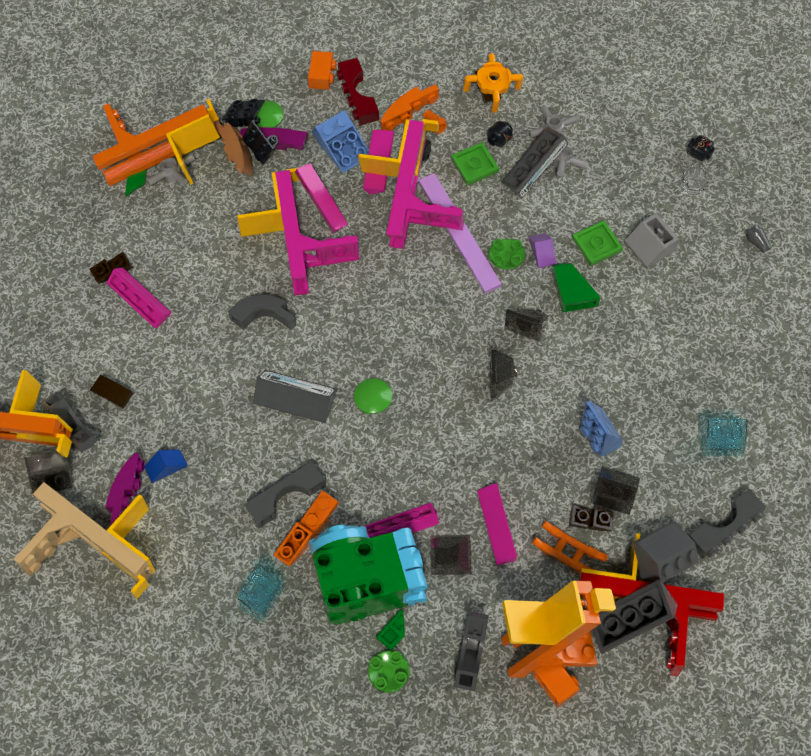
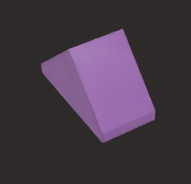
[528,233,556,268]

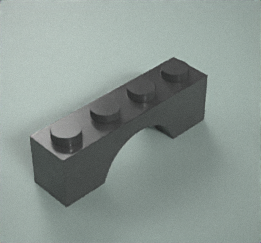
[245,461,326,528]
[689,489,766,559]

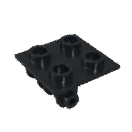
[222,99,265,127]
[242,120,278,165]

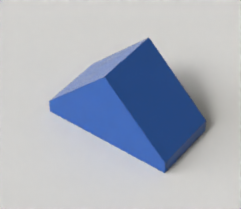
[144,450,188,483]

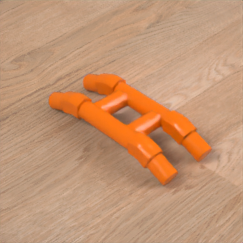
[531,520,608,573]

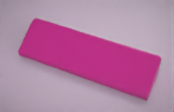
[363,130,394,195]
[295,163,348,233]
[106,268,171,329]
[477,483,517,565]
[364,503,439,538]

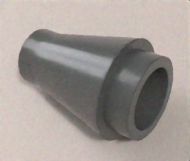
[746,225,772,253]

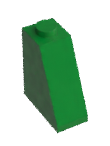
[552,263,600,313]

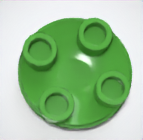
[257,100,283,128]
[489,239,526,270]
[354,378,392,414]
[368,651,410,693]

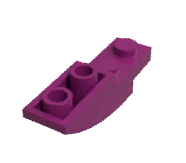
[105,453,145,526]

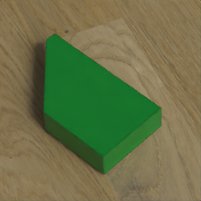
[125,169,148,196]
[376,609,405,651]

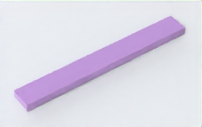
[419,173,502,294]

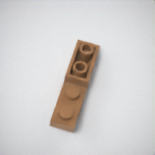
[213,120,253,176]

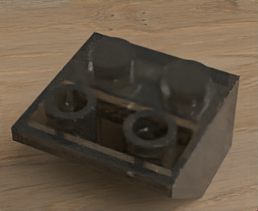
[24,448,73,496]
[591,467,640,515]

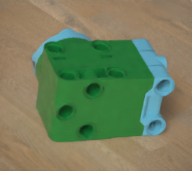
[309,525,428,625]

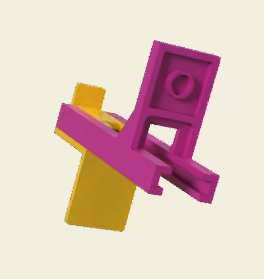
[358,119,464,249]
[237,168,359,296]

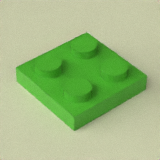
[451,142,499,186]
[572,220,623,266]

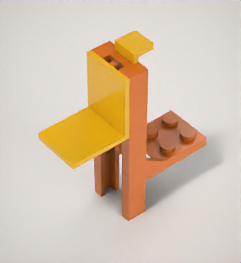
[92,98,220,186]
[0,370,73,457]
[501,581,616,678]

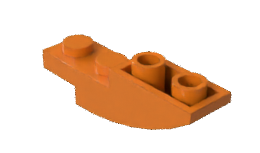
[380,84,439,131]
[274,490,339,567]

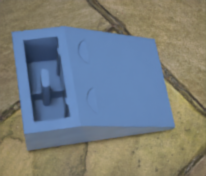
[311,110,369,173]
[580,401,623,457]

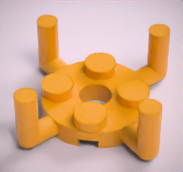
[463,53,523,113]

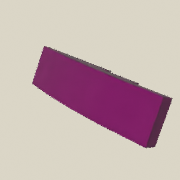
[240,127,308,151]

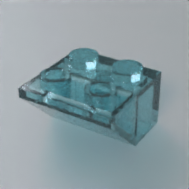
[701,417,748,456]
[237,565,284,623]

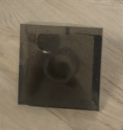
[504,309,549,342]
[490,350,518,401]
[430,535,472,575]

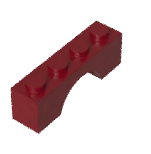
[336,58,379,126]

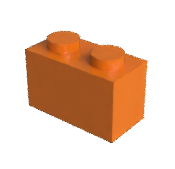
[308,51,337,90]
[532,666,580,708]

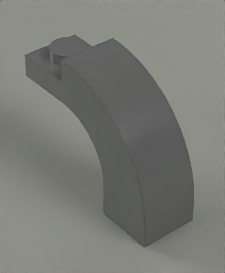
[228,294,296,330]
[41,392,97,453]
[454,611,489,691]

